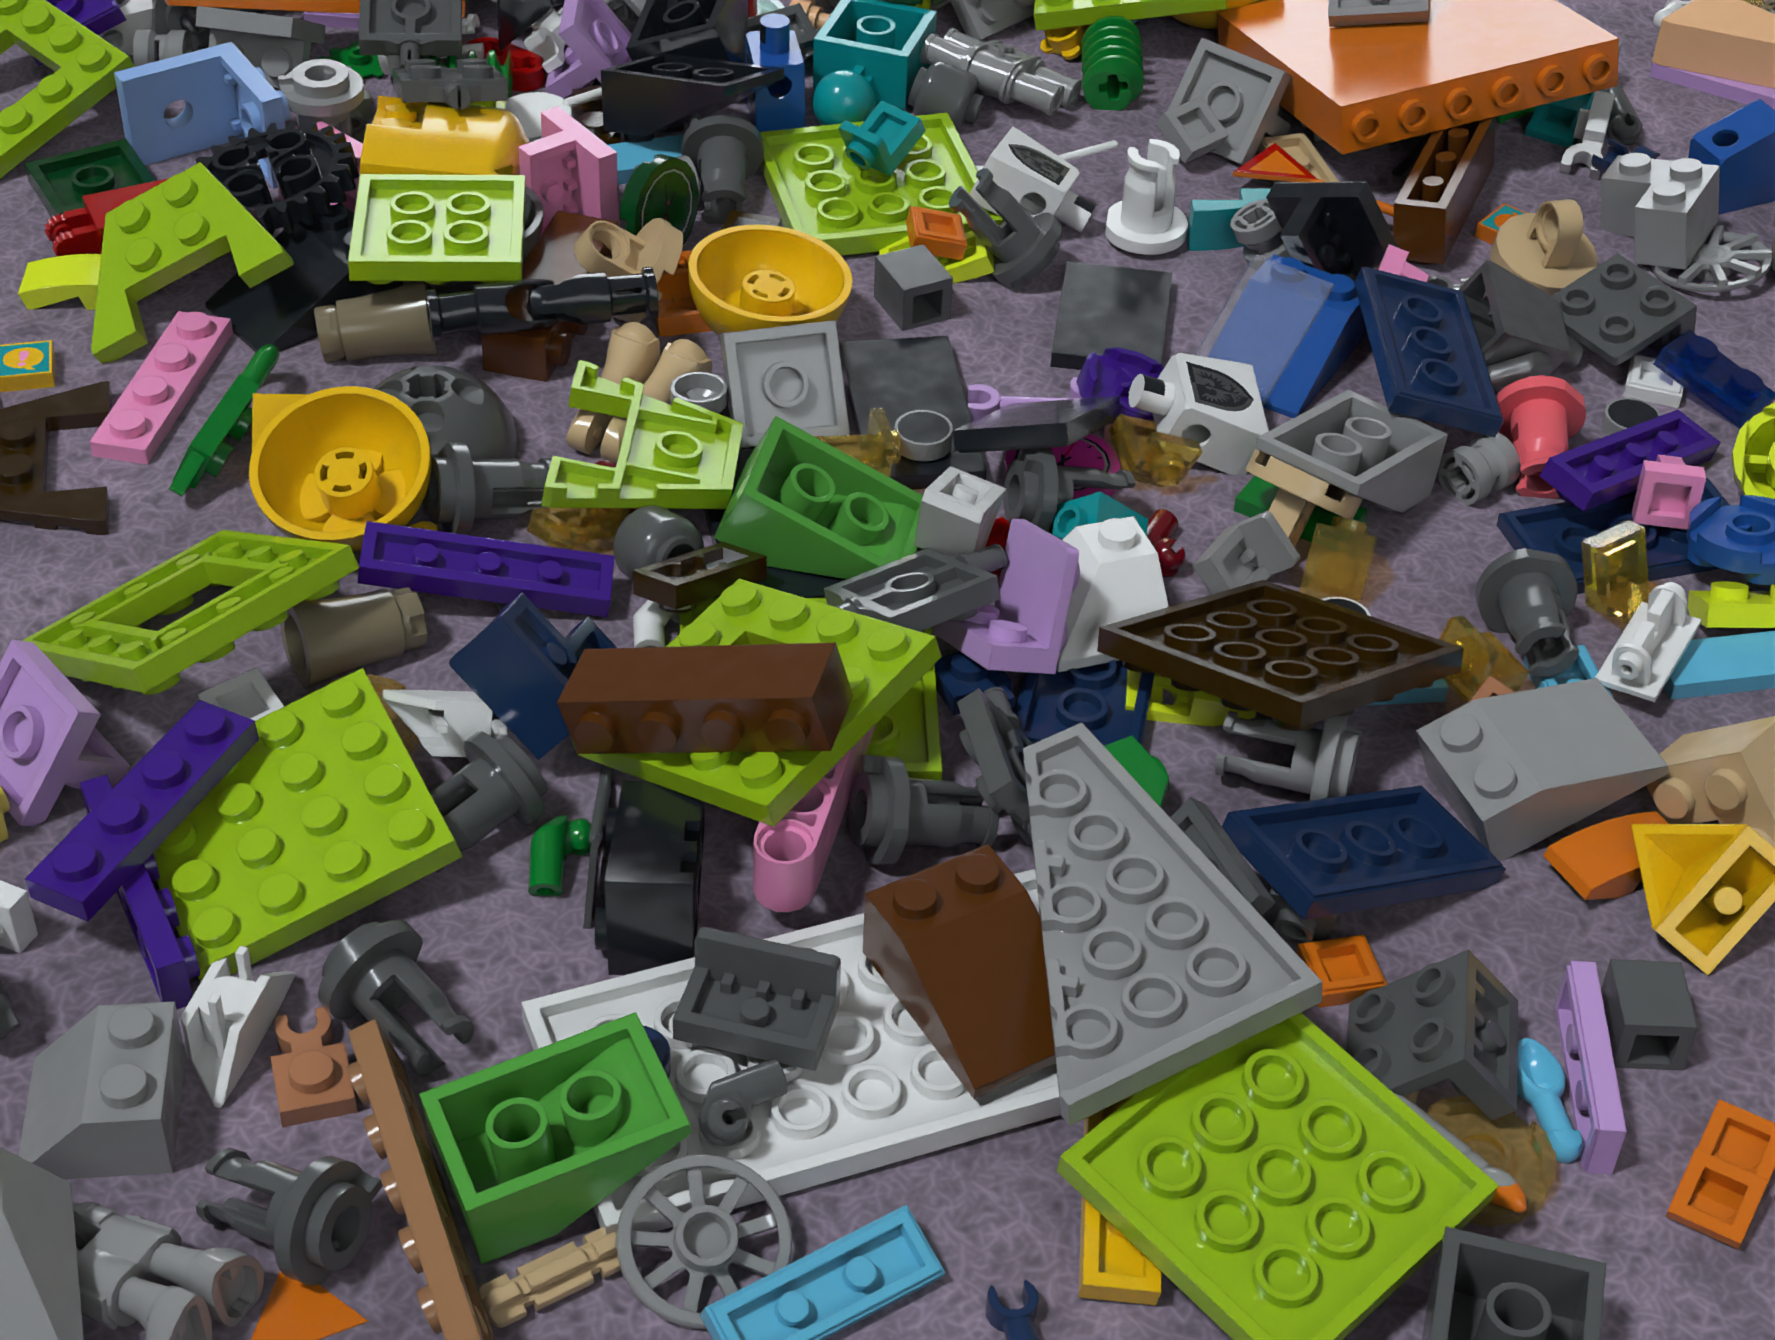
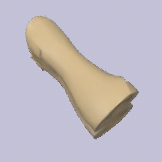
[566,322,713,464]

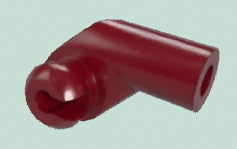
[1147,509,1186,578]

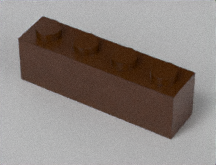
[1393,117,1496,265]
[481,211,618,382]
[557,642,854,754]

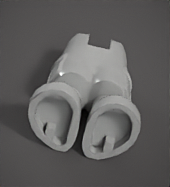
[73,1201,264,1340]

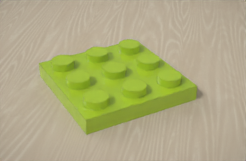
[348,174,526,285]

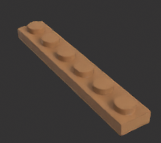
[347,1019,495,1340]

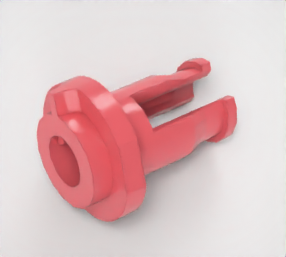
[1496,375,1586,499]

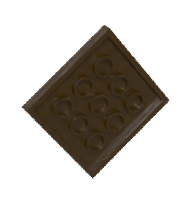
[1097,580,1464,731]

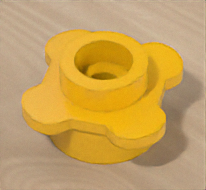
[1040,25,1091,60]

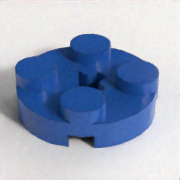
[1686,495,1775,585]

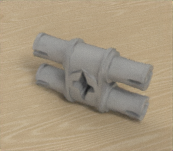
[920,28,1082,116]

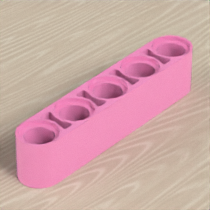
[753,723,877,912]

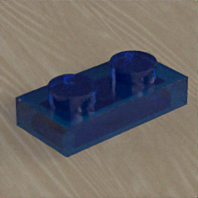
[1653,329,1775,429]

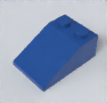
[1208,254,1366,418]

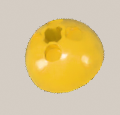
[688,224,853,336]
[249,386,431,552]

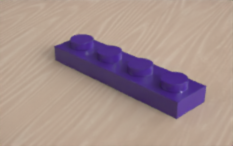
[1540,409,1721,512]
[357,521,615,617]
[25,700,259,922]
[80,774,200,1009]

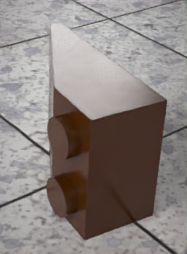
[862,844,1056,1099]

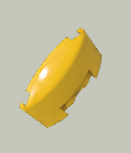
[360,96,529,175]

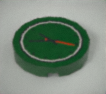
[620,154,699,245]

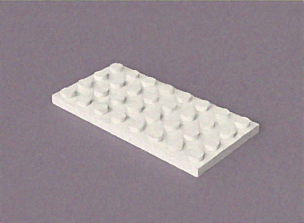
[521,869,1061,1235]

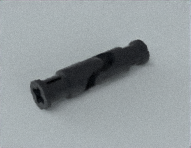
[425,267,659,341]

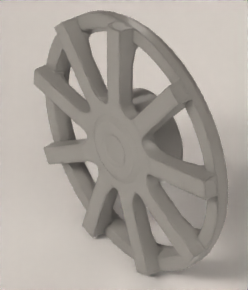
[1650,225,1772,292]
[615,1154,792,1330]

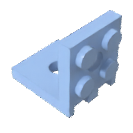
[114,42,290,189]

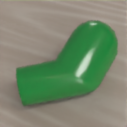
[528,815,591,896]

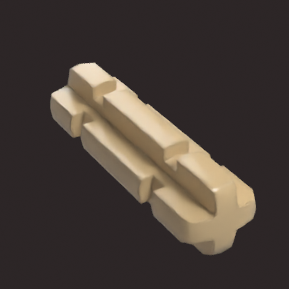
[479,1227,621,1328]

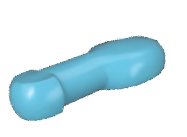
[1517,1038,1584,1163]

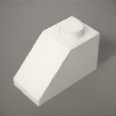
[914,466,1006,556]

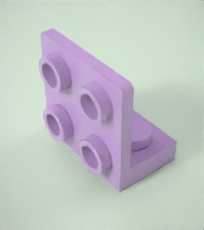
[933,518,1080,674]

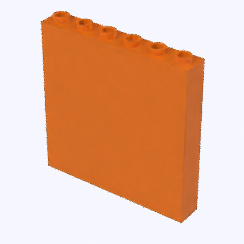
[1217,0,1619,155]

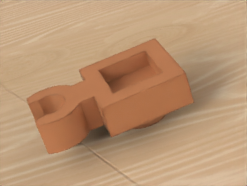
[270,1007,357,1127]

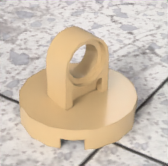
[1489,199,1598,296]
[574,218,683,323]
[1245,449,1363,547]

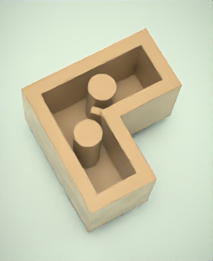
[1646,716,1775,848]

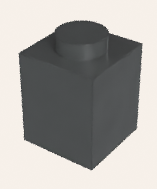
[874,244,953,331]
[1601,959,1698,1071]

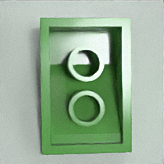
[714,416,923,579]
[419,1012,692,1265]

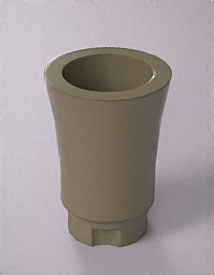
[314,281,438,362]
[280,587,428,689]

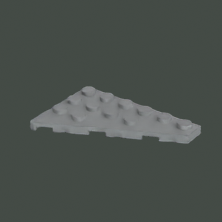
[1023,723,1322,1126]

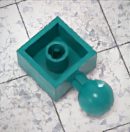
[812,0,937,125]

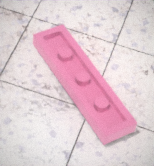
[89,311,233,465]

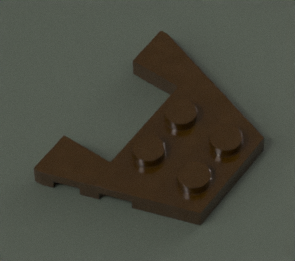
[0,381,112,535]

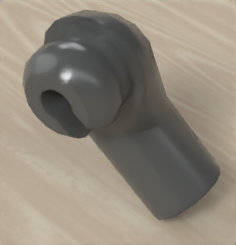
[1606,86,1643,146]

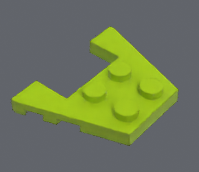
[91,162,294,363]
[541,360,744,509]

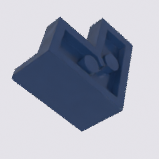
[449,592,617,760]

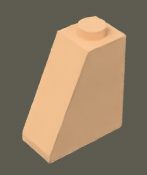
[1652,0,1775,89]

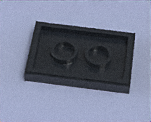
[1050,261,1172,370]
[953,396,1121,453]

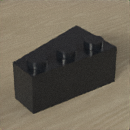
[595,780,705,975]

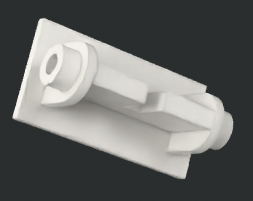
[1595,582,1702,702]

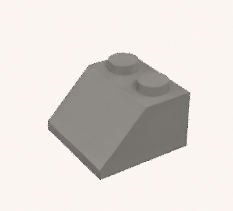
[18,1001,186,1179]

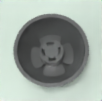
[373,366,519,460]

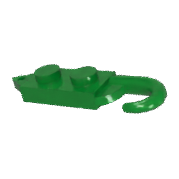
[169,344,280,497]

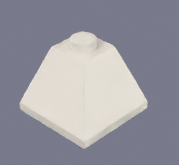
[1056,516,1169,672]

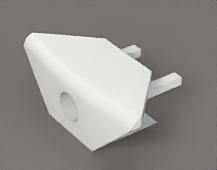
[382,690,511,757]
[181,946,296,1108]

